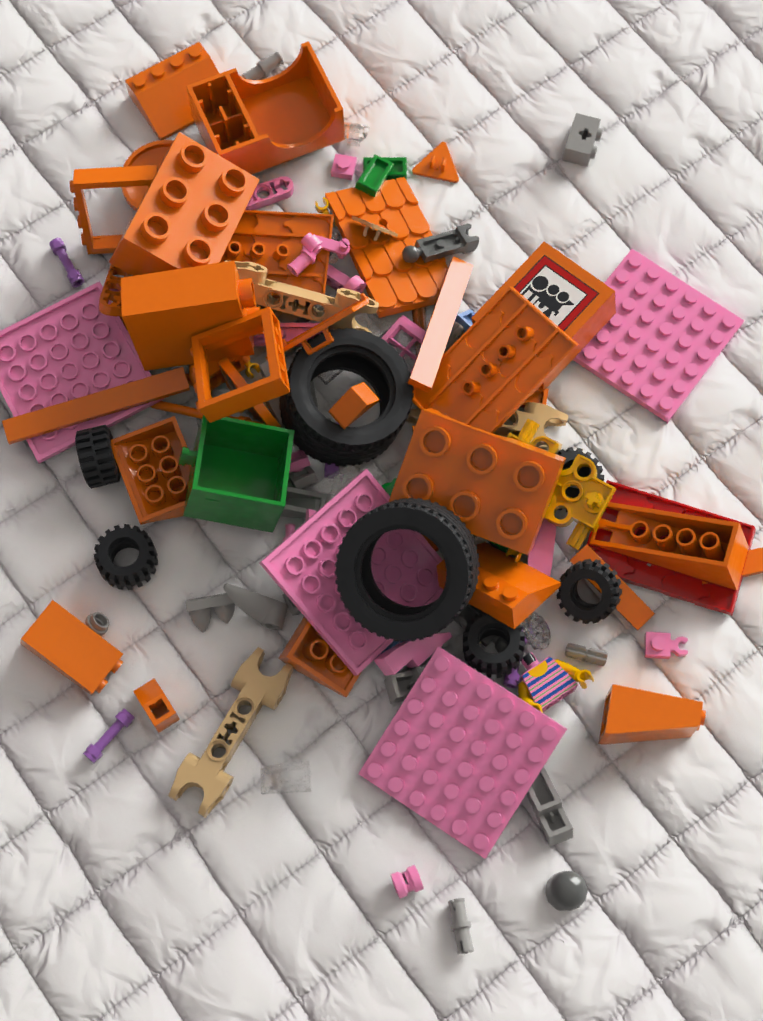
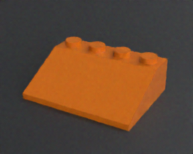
[125,42,220,140]
[111,416,191,525]
[436,542,561,629]
[278,617,361,697]

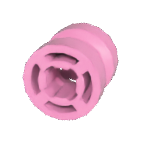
[390,865,424,899]

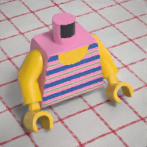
[518,652,594,713]

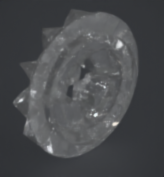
[521,612,551,650]

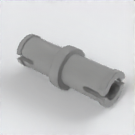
[242,52,284,80]
[448,898,474,954]

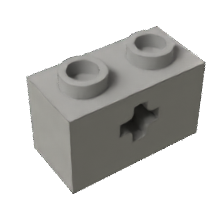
[563,113,603,167]

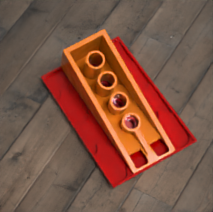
[587,480,756,616]

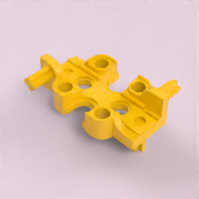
[507,419,616,550]

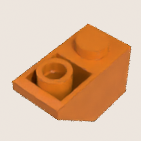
[133,678,180,733]

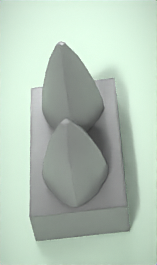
[185,593,235,632]

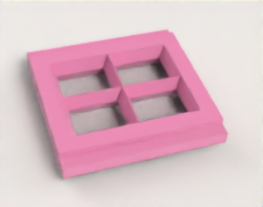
[382,315,425,373]

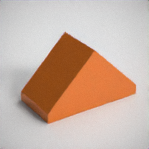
[328,382,380,430]

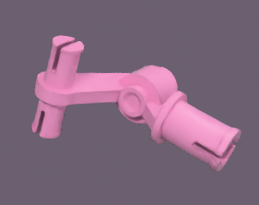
[287,233,350,276]

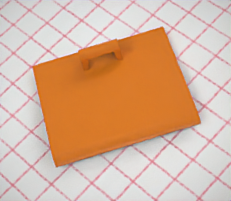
[266,293,369,360]

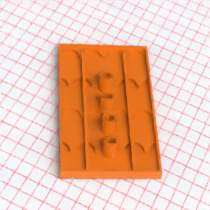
[325,177,448,318]
[219,210,334,300]
[412,287,579,434]

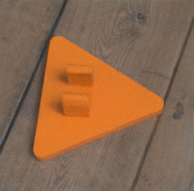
[412,142,459,183]

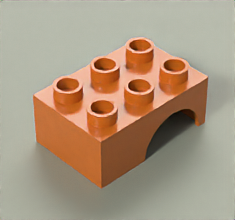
[186,41,345,175]
[109,132,260,276]
[389,408,566,555]

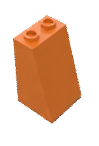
[20,600,123,695]
[598,684,706,745]

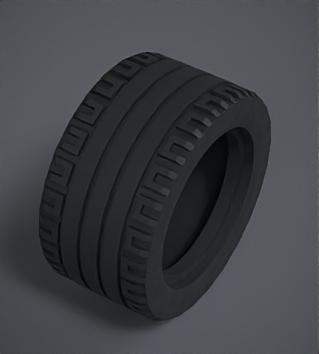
[279,328,414,467]
[334,498,480,642]

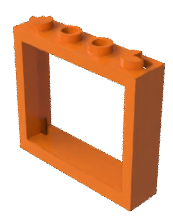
[70,165,158,255]
[190,307,290,423]

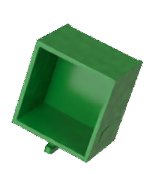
[178,415,294,533]

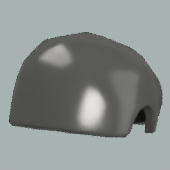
[545,871,588,911]

